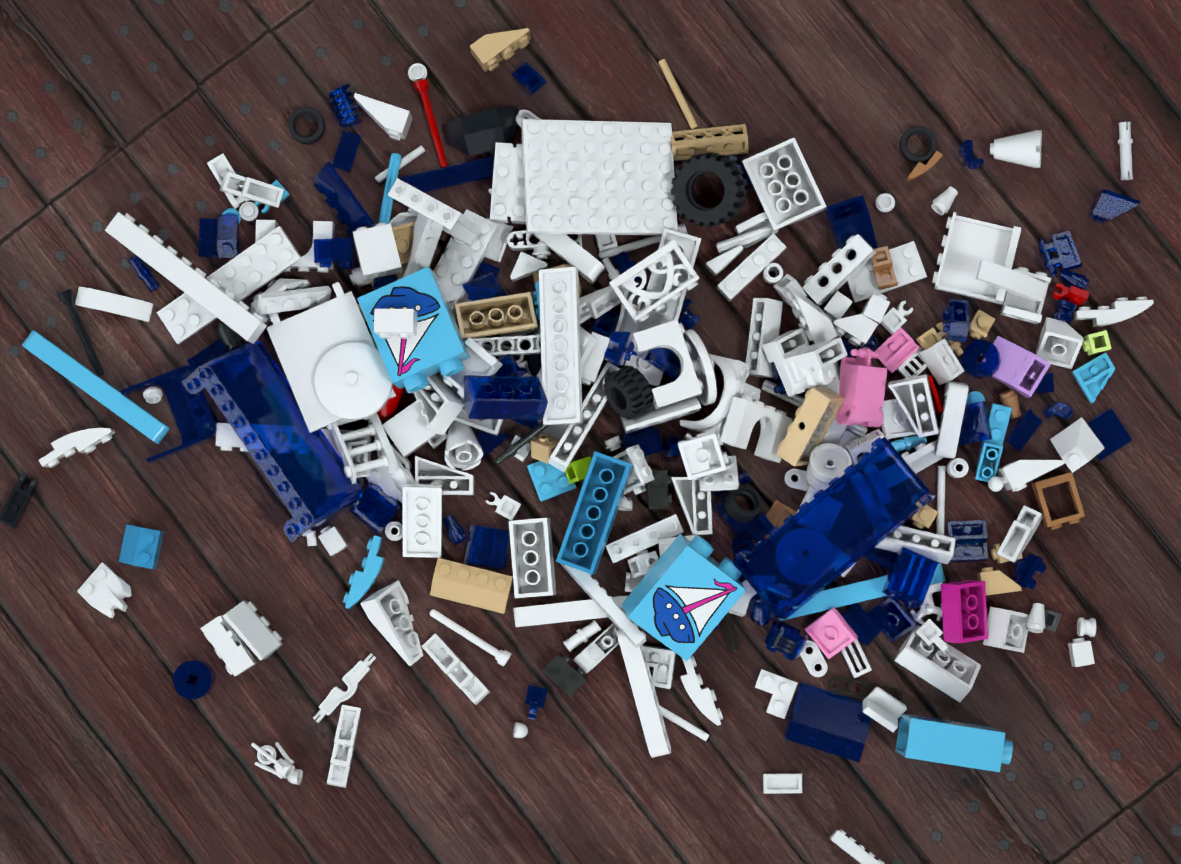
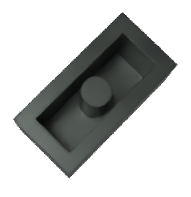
[542,654,586,697]

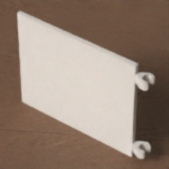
[267,282,396,433]

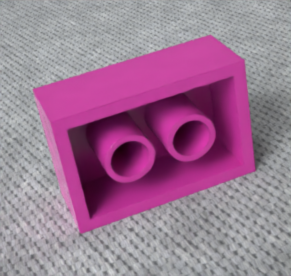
[941,580,988,643]

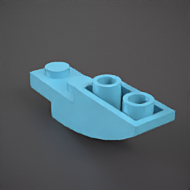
[975,403,1012,482]
[343,535,385,609]

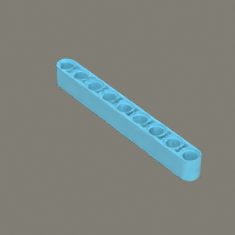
[22,330,170,444]
[775,563,945,621]

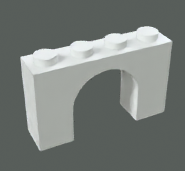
[255,220,335,273]
[631,319,704,409]
[720,395,793,463]

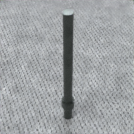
[494,389,588,465]

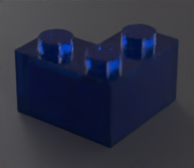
[314,238,357,269]

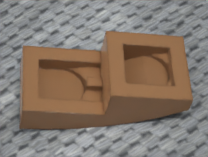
[906,151,943,182]
[871,246,898,290]

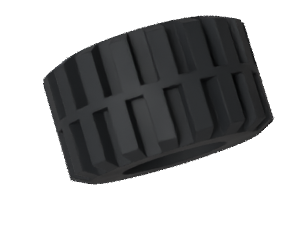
[604,365,653,419]

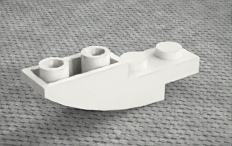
[1073,297,1154,327]
[39,428,116,468]
[680,656,723,726]

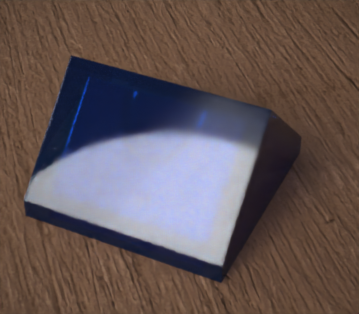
[867,594,918,643]

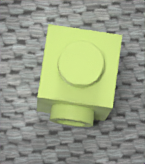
[1082,330,1111,355]

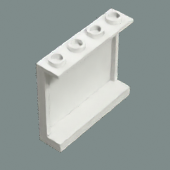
[388,178,481,247]
[932,212,1021,305]

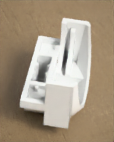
[680,354,761,436]

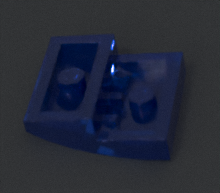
[947,520,988,563]
[464,525,510,569]

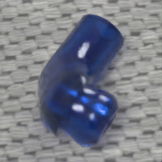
[1043,403,1073,419]

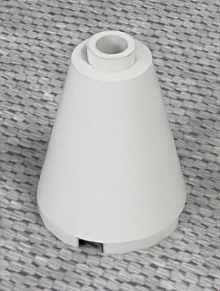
[990,130,1042,168]
[444,420,483,471]

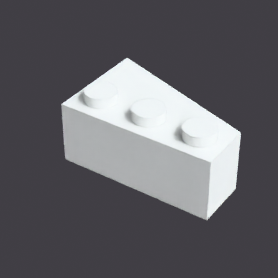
[888,374,939,438]
[671,477,712,535]
[200,615,257,676]

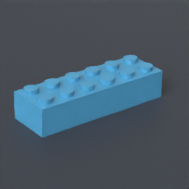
[556,452,633,575]

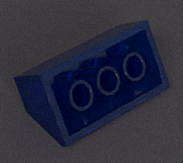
[313,162,376,240]
[464,375,548,420]

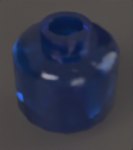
[748,595,774,625]

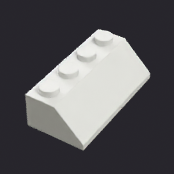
[894,624,981,702]

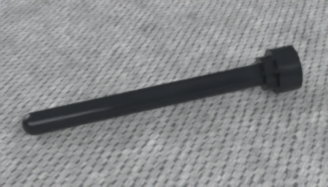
[57,289,104,376]

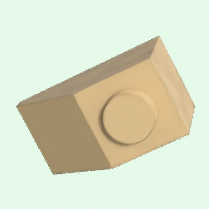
[977,567,1022,595]

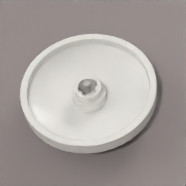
[683,329,717,406]
[315,342,393,420]

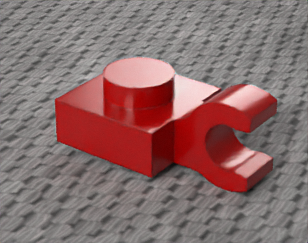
[1052,283,1089,307]

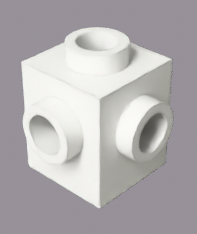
[627,550,659,579]

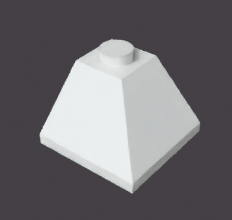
[1035,317,1084,369]
[1050,417,1105,473]

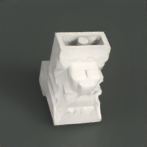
[762,327,848,397]

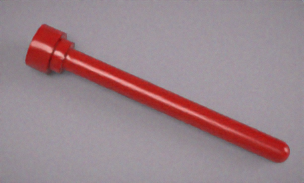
[413,79,448,169]

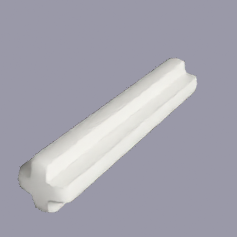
[716,226,772,253]

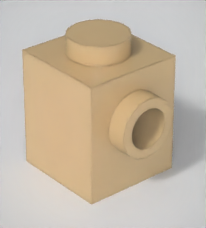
[530,433,560,464]
[909,502,938,530]

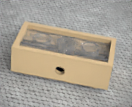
[776,387,845,467]

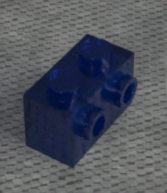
[942,298,970,342]

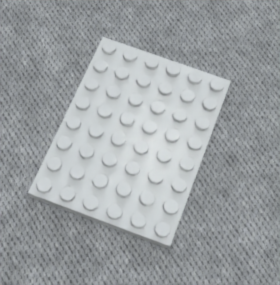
[521,119,678,235]

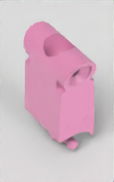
[836,347,887,428]

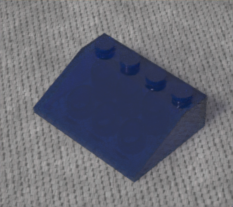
[783,682,871,762]

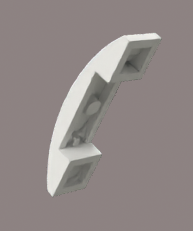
[75,286,154,322]

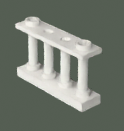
[326,413,397,484]

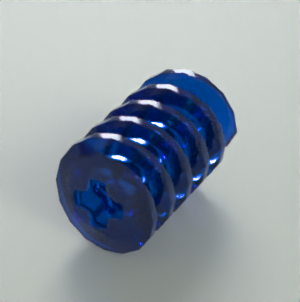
[328,84,363,127]

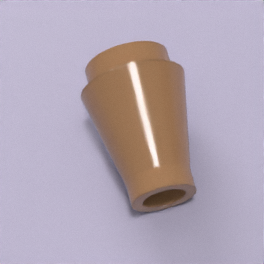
[999,389,1022,419]

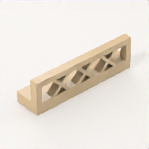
[671,124,749,161]

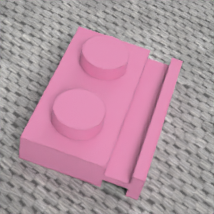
[876,327,920,374]

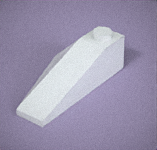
[360,580,423,666]

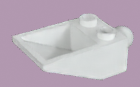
[988,460,1065,492]

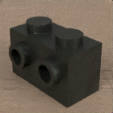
[648,470,672,510]

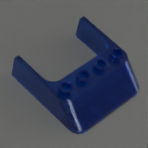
[120,366,217,463]

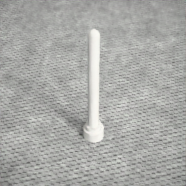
[598,223,688,259]
[429,609,512,667]

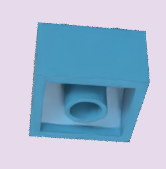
[119,524,164,569]

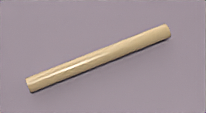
[658,59,698,130]

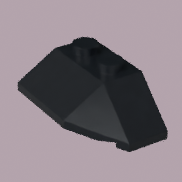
[442,106,520,156]

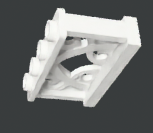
[609,240,700,323]

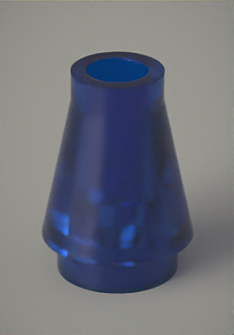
[1060,268,1090,290]
[443,515,467,545]

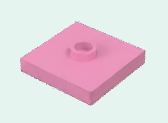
[804,607,858,659]

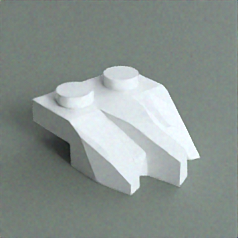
[366,453,415,508]
[77,562,132,619]

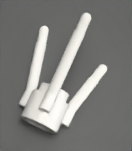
[251,742,295,779]

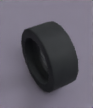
[288,107,326,145]
[899,126,937,164]
[724,485,763,523]

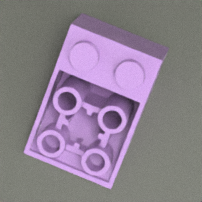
[978,336,1051,398]

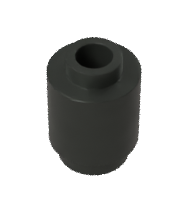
[217,323,242,351]

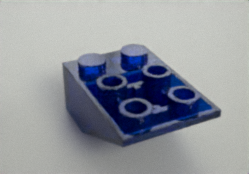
[824,195,878,260]

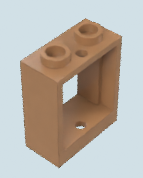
[1031,472,1085,530]

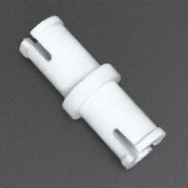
[563,620,601,652]

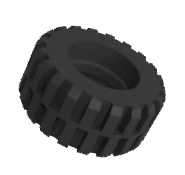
[671,153,748,227]

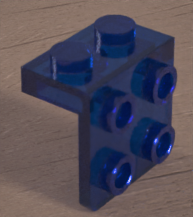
[349,482,400,535]

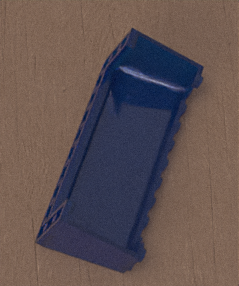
[182,340,362,543]
[733,436,935,619]

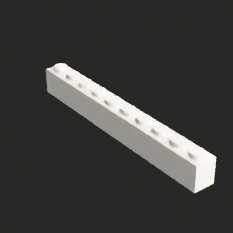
[105,212,267,344]

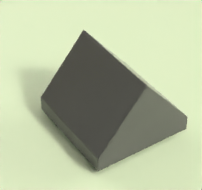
[1044,609,1062,633]

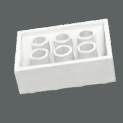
[742,138,827,231]
[620,396,701,434]

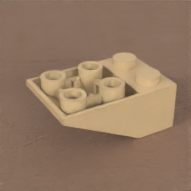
[470,28,531,72]

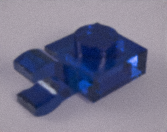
[612,251,642,282]
[525,685,547,720]

